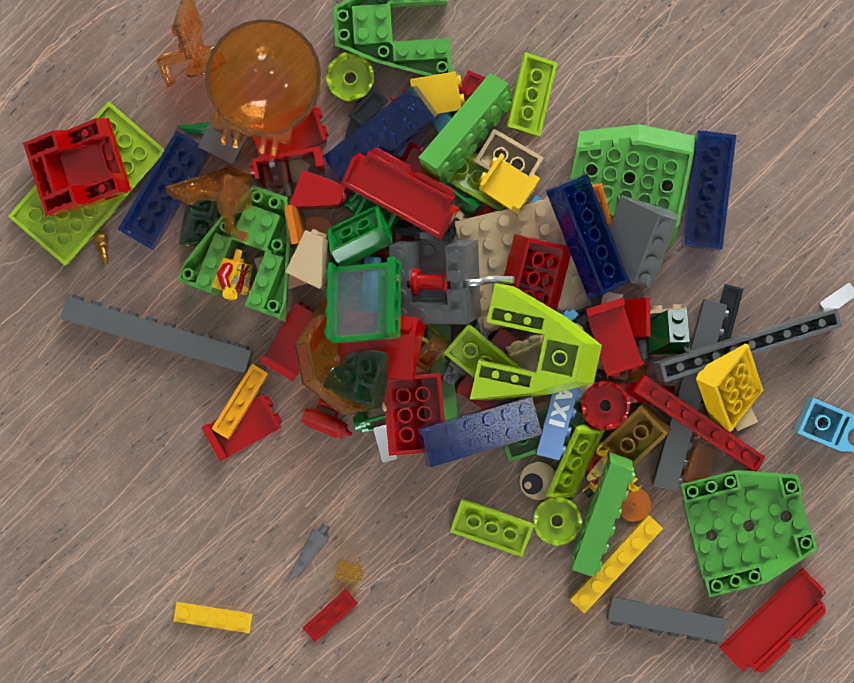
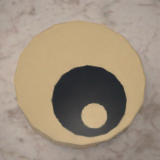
[519,462,556,500]

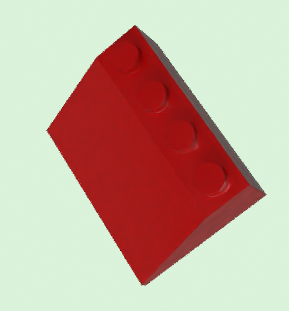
[504,234,573,311]
[340,310,426,381]
[382,373,447,456]

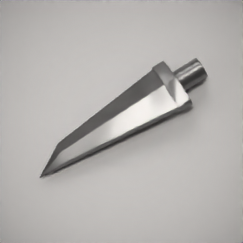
[288,523,330,579]

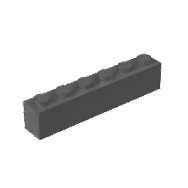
[607,596,727,645]

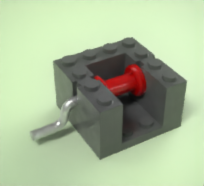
[389,239,515,324]

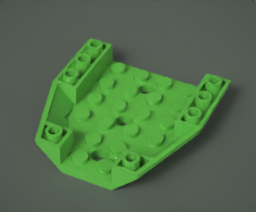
[567,124,695,248]
[680,470,817,597]

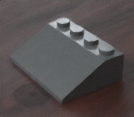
[598,195,677,289]

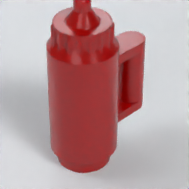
[301,398,352,439]

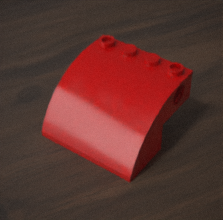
[23,118,132,216]

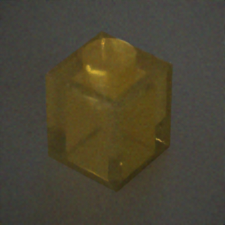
[334,558,365,585]

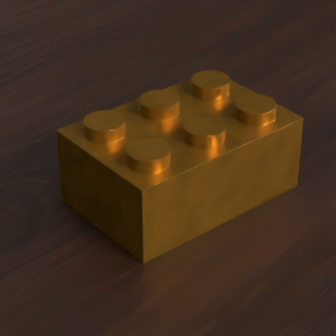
[602,401,672,467]

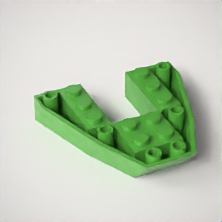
[333,0,452,76]
[177,185,290,322]

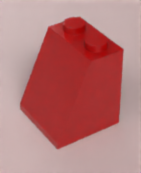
[289,170,350,210]

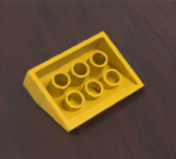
[696,344,764,432]

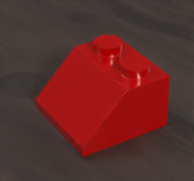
[624,298,650,338]

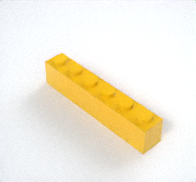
[568,514,663,613]

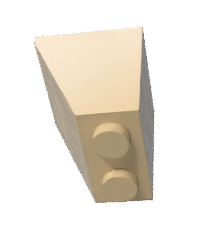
[286,229,331,290]

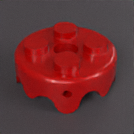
[581,381,630,430]

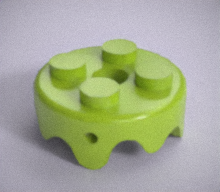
[326,53,374,102]
[533,497,582,546]

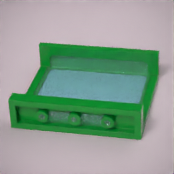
[324,257,401,343]

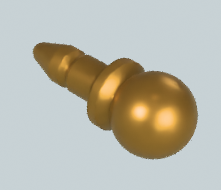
[93,232,109,265]

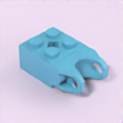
[793,396,854,452]

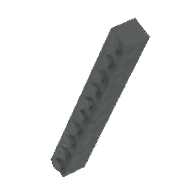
[60,295,253,373]
[652,299,729,491]
[653,308,842,382]

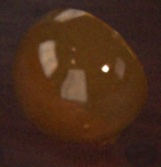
[205,19,322,155]

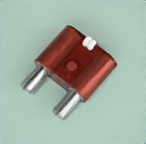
[259,160,292,197]

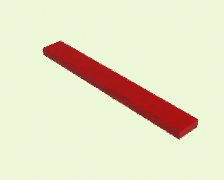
[632,374,765,472]

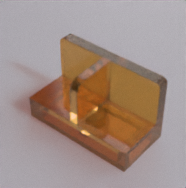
[683,443,717,482]

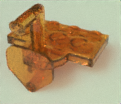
[157,0,224,88]
[166,166,253,242]

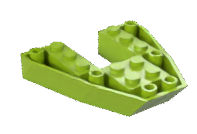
[470,283,602,401]

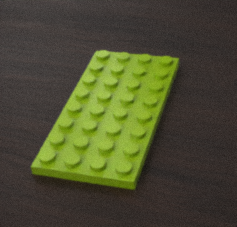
[8,101,167,267]

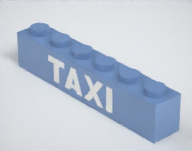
[536,387,581,460]

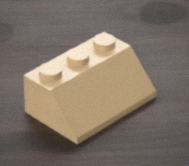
[474,129,543,177]

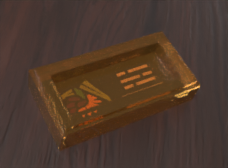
[417,334,449,372]

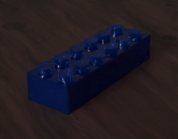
[323,86,440,182]
[117,130,211,251]
[681,130,736,251]
[545,174,630,298]
[416,397,542,467]

